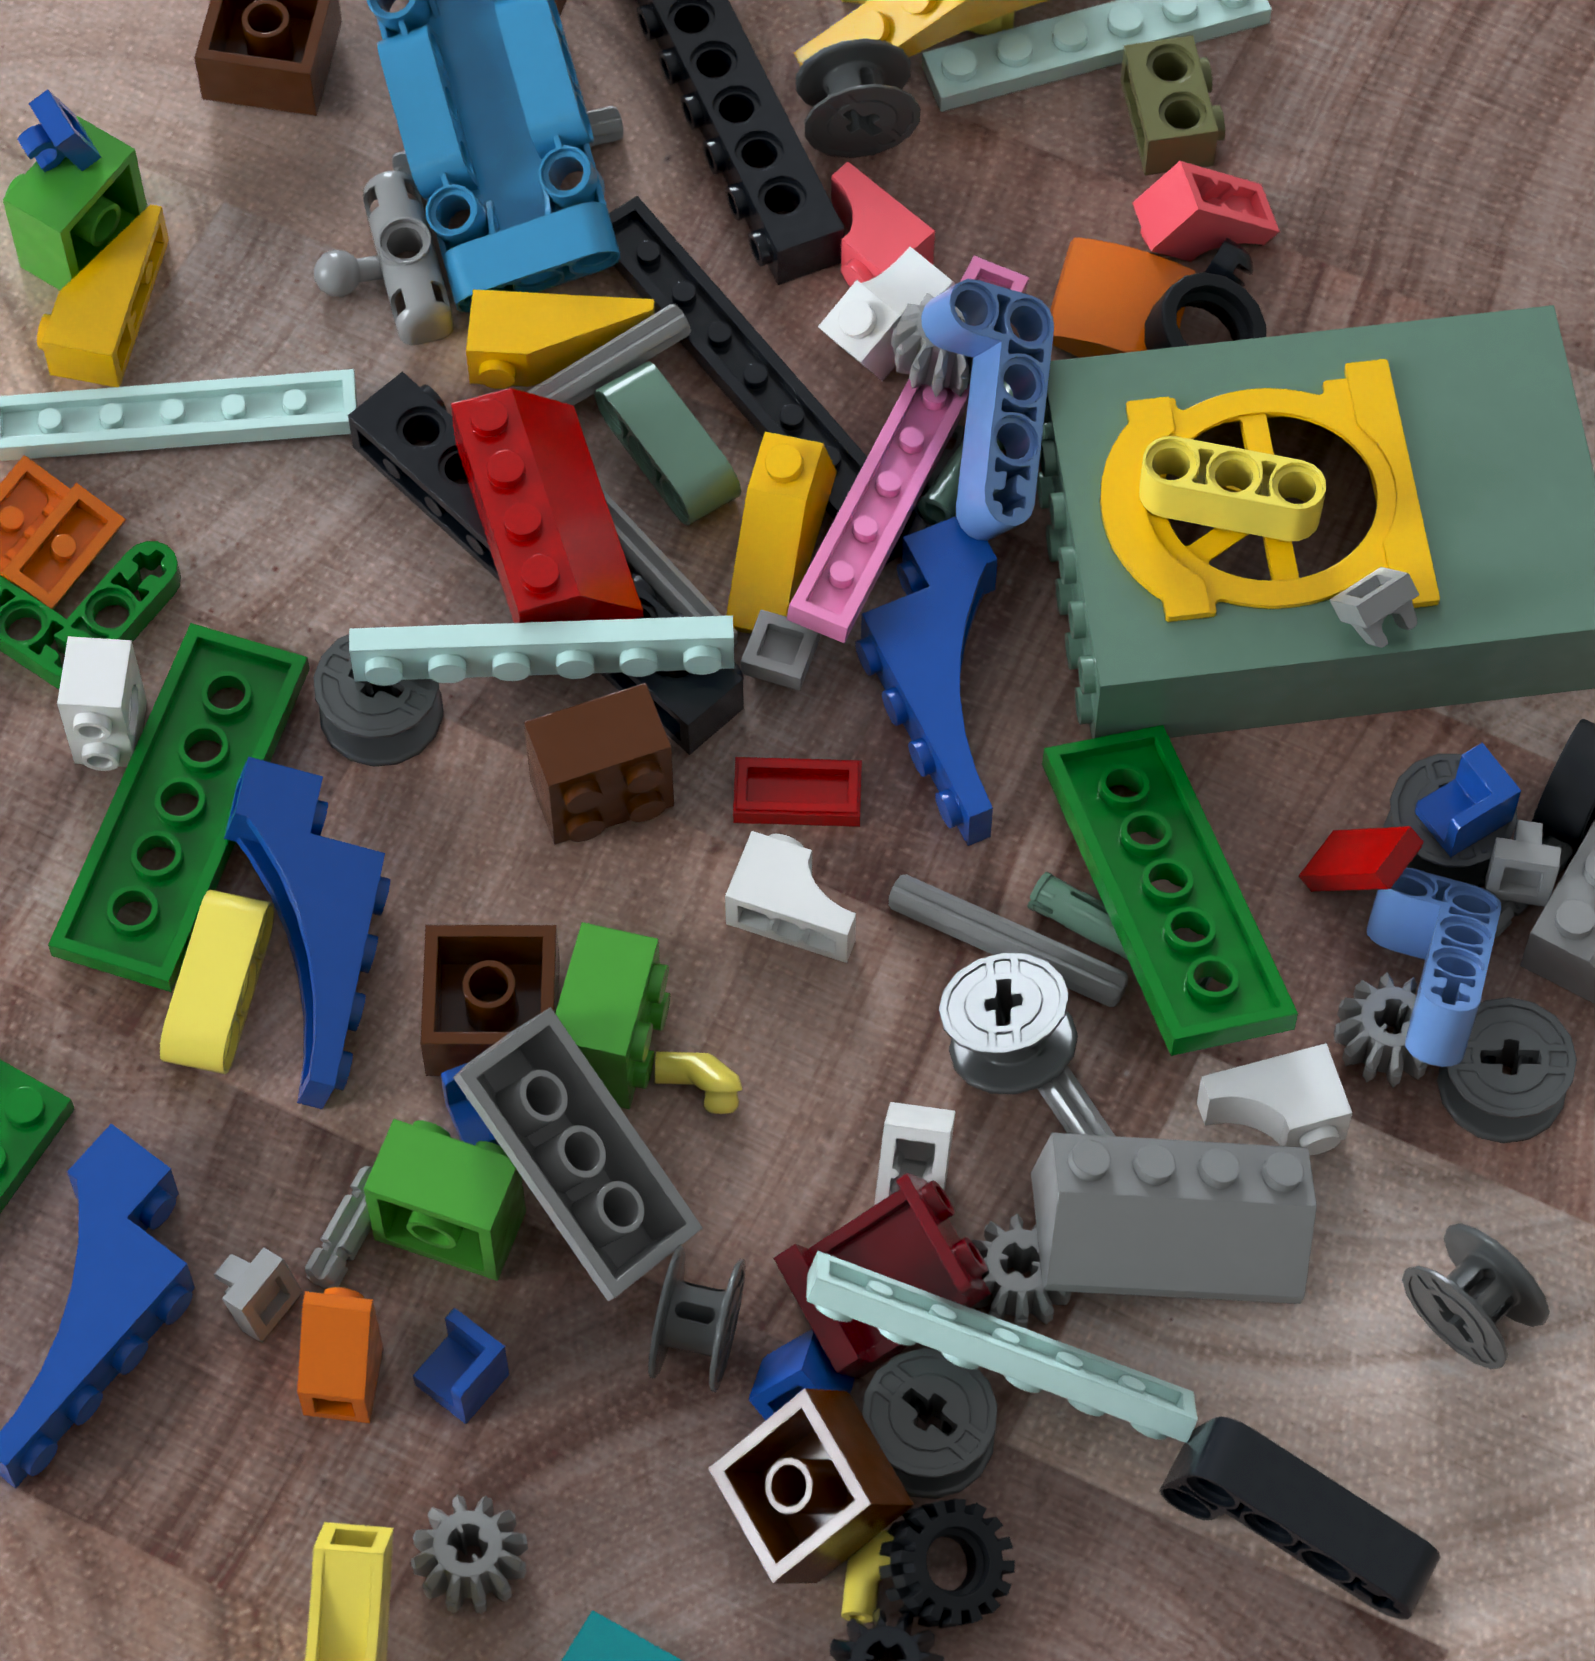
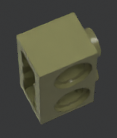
[1120,35,1225,175]

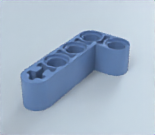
[921,279,1054,541]
[1366,867,1501,1067]

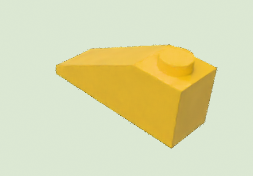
[37,204,169,387]
[466,289,655,389]
[726,432,837,634]

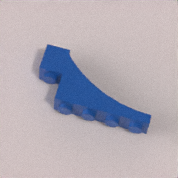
[855,516,998,846]
[224,756,390,1109]
[0,1124,195,1488]

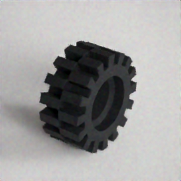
[879,1498,1015,1628]

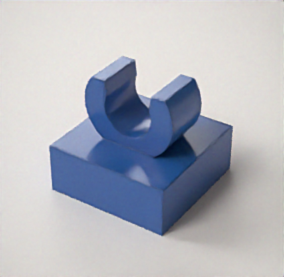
[17,89,101,172]

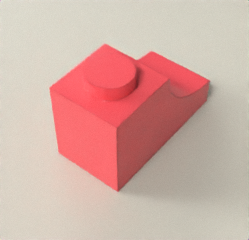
[1132,161,1280,262]
[831,162,935,287]

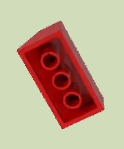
[451,388,644,623]

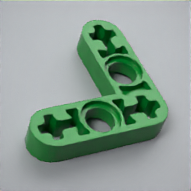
[0,541,181,689]

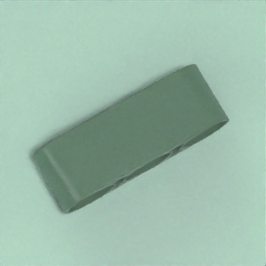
[594,361,741,525]

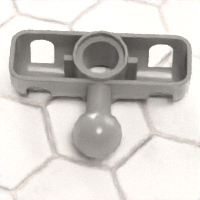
[314,170,454,345]

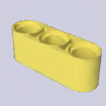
[1139,436,1326,541]
[160,890,274,1074]

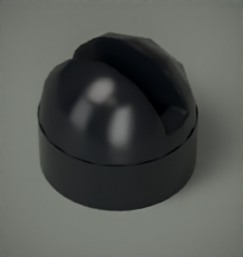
[1205,238,1253,287]

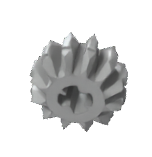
[891,293,973,398]
[1334,972,1427,1088]
[972,1213,1071,1329]
[411,1494,528,1614]

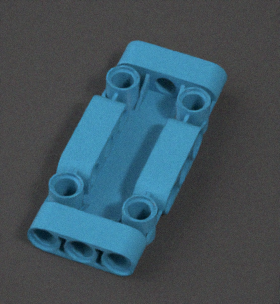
[367,0,621,313]

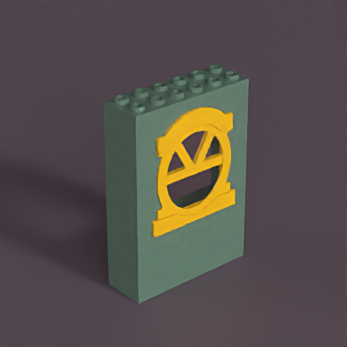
[1037,305,1595,739]

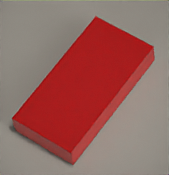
[733,757,862,827]
[1298,826,1424,892]

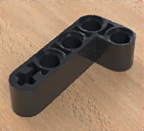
[1159,1416,1440,1619]

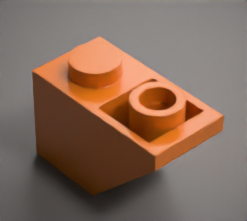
[297,1287,383,1424]

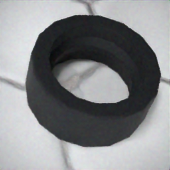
[1145,272,1266,350]
[1532,719,1595,848]

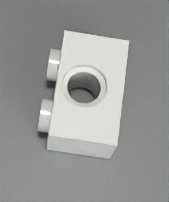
[57,636,147,771]

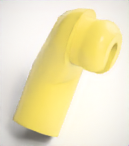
[655,1051,742,1114]
[841,1530,894,1623]

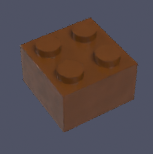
[194,0,342,116]
[524,683,674,845]
[420,925,560,1076]
[708,1388,914,1583]

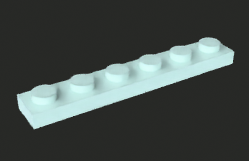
[922,0,1272,112]
[0,369,357,461]
[349,615,734,686]
[806,1251,1198,1443]

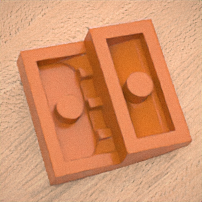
[1050,237,1195,358]
[0,455,126,610]

